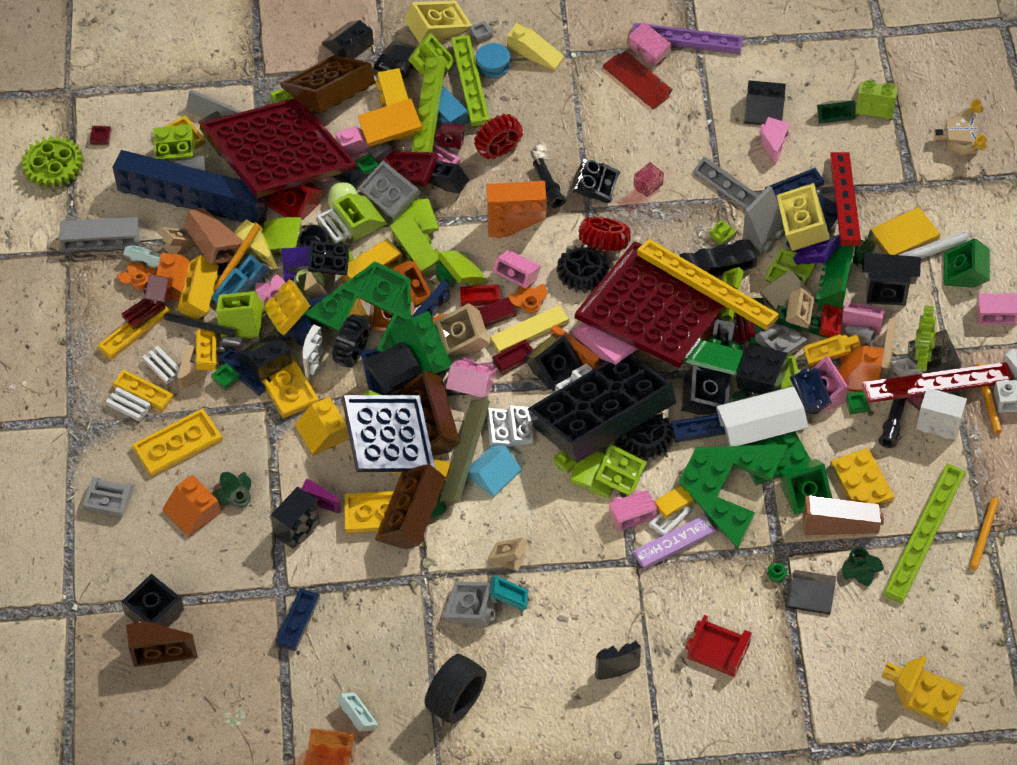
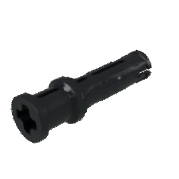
[533,158,566,208]
[878,398,907,448]

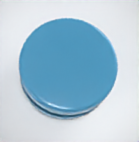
[476,43,510,78]

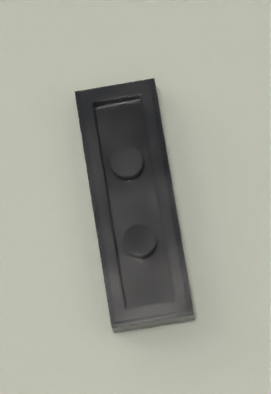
[862,252,921,277]

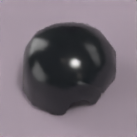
[298,225,328,247]

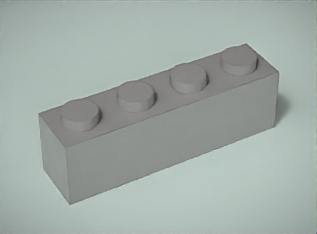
[59,217,140,251]

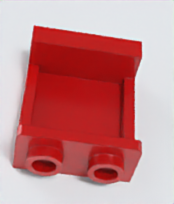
[685,615,752,677]

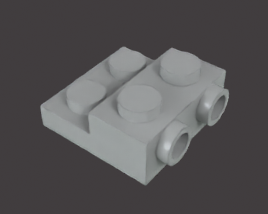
[444,581,499,627]

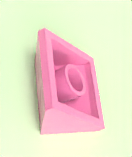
[841,301,885,335]
[813,356,848,413]

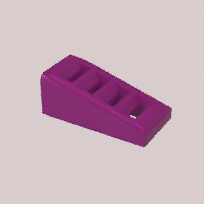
[301,479,341,513]

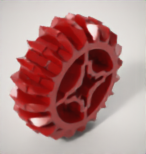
[474,113,523,160]
[578,216,631,252]

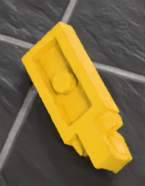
[803,334,861,367]

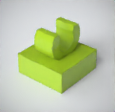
[709,220,736,245]
[553,451,576,474]

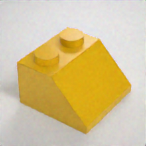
[295,396,349,456]

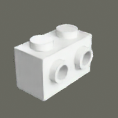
[993,380,1017,413]

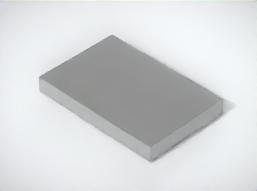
[357,161,421,221]

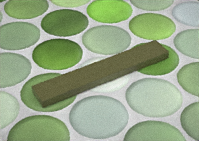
[439,398,490,506]

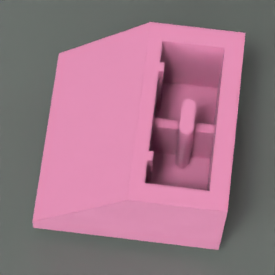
[446,357,498,398]

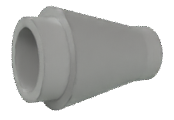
[845,325,876,346]

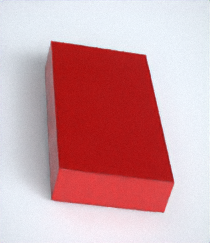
[460,285,500,307]
[819,304,843,338]

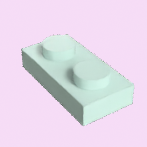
[123,244,161,268]
[336,693,378,732]

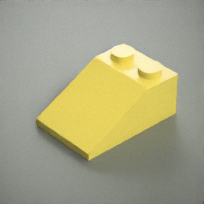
[403,1,472,44]
[777,183,830,251]

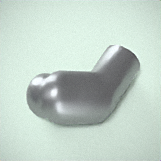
[216,336,244,355]

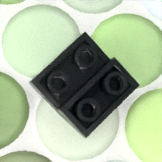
[308,240,350,276]
[595,640,641,680]

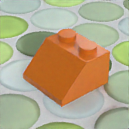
[156,253,190,301]
[162,474,221,537]

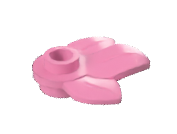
[255,274,285,307]

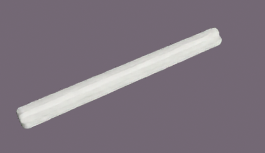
[863,231,969,278]

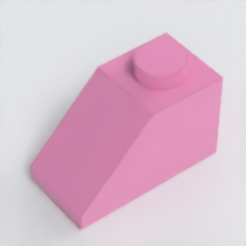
[759,117,790,163]
[336,127,369,158]

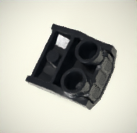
[374,41,417,79]
[571,159,620,203]
[363,342,420,395]

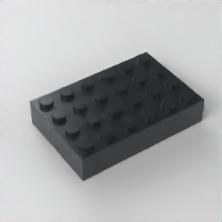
[527,354,677,463]

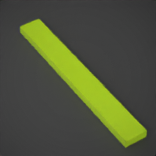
[883,463,966,604]

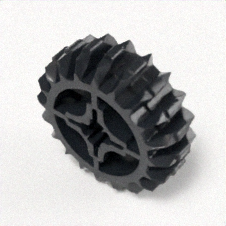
[557,244,609,293]
[332,314,371,368]
[619,413,674,461]

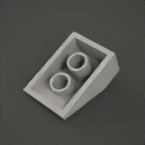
[742,186,785,257]

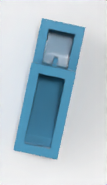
[211,254,270,303]

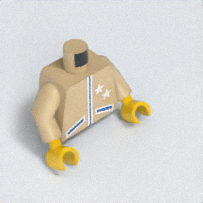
[934,98,987,156]

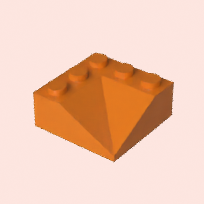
[486,181,546,238]

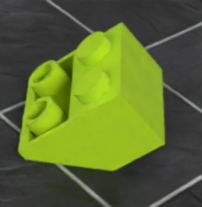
[153,124,195,161]
[333,193,387,241]
[216,291,264,339]

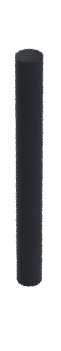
[164,313,236,337]

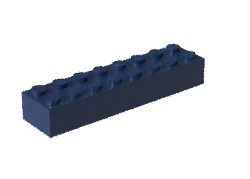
[112,150,268,225]

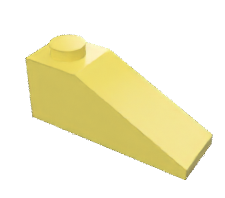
[507,23,564,71]
[233,219,277,269]

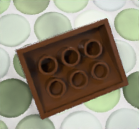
[280,55,375,113]

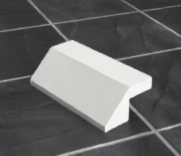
[716,386,808,446]

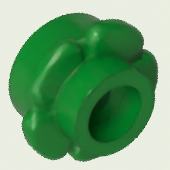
[767,562,788,583]

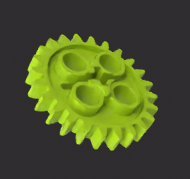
[21,135,84,189]
[914,305,936,372]

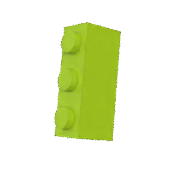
[390,214,441,277]

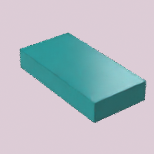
[490,575,528,611]

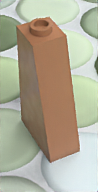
[184,208,243,265]
[802,496,884,535]

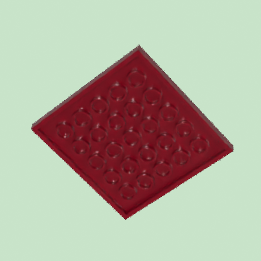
[199,98,357,198]
[574,241,738,368]

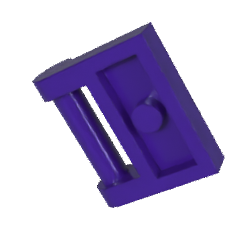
[793,236,842,264]
[281,246,323,283]

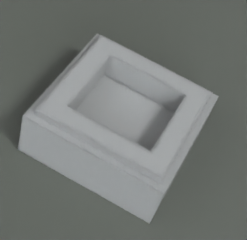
[469,21,493,43]

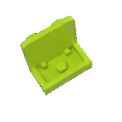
[855,80,898,119]

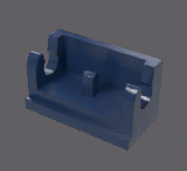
[790,368,832,414]

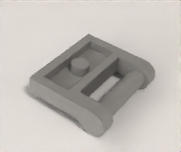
[755,324,807,356]
[82,477,134,517]

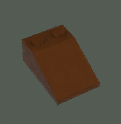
[126,621,198,667]

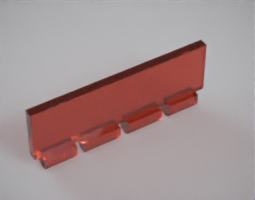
[603,51,673,110]

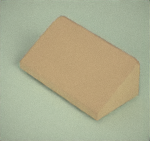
[304,272,329,299]
[786,288,814,328]

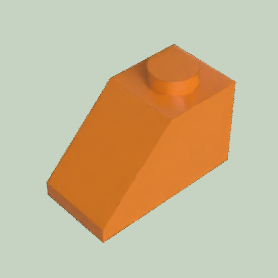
[392,261,431,305]

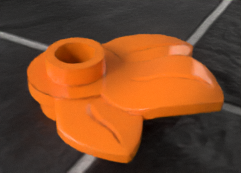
[117,261,156,290]
[508,284,547,313]

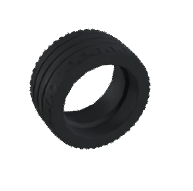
[424,654,487,724]

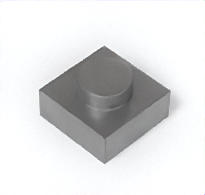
[367,142,393,163]

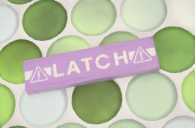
[633,515,716,570]

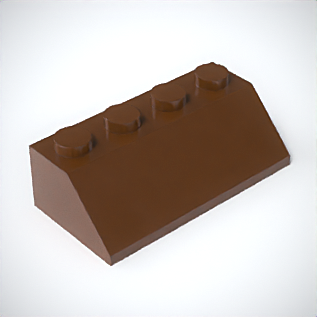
[398,371,460,456]
[375,464,446,549]

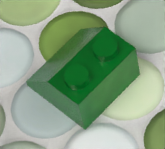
[944,238,990,288]
[778,459,833,515]

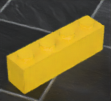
[375,68,415,141]

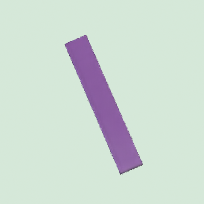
[632,23,743,54]

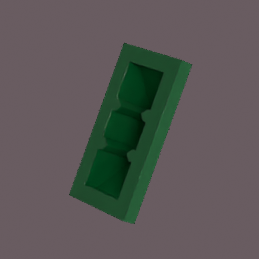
[817,100,856,124]

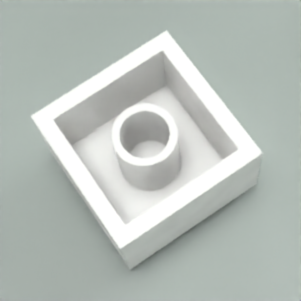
[916,388,967,440]

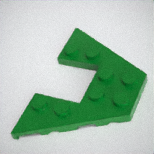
[304,261,412,352]
[679,444,788,550]

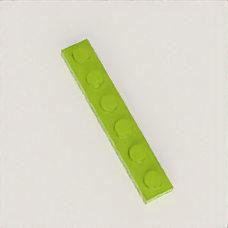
[451,35,490,127]
[412,56,446,152]

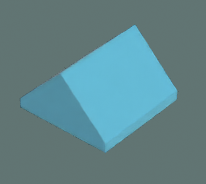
[467,446,521,497]

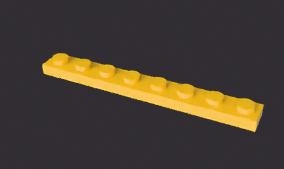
[637,239,779,330]

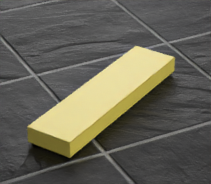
[490,305,569,353]

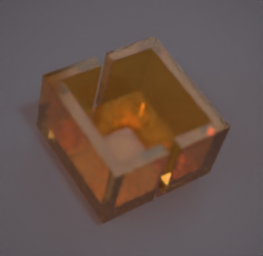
[304,728,356,765]

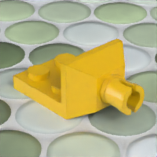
[881,656,964,726]

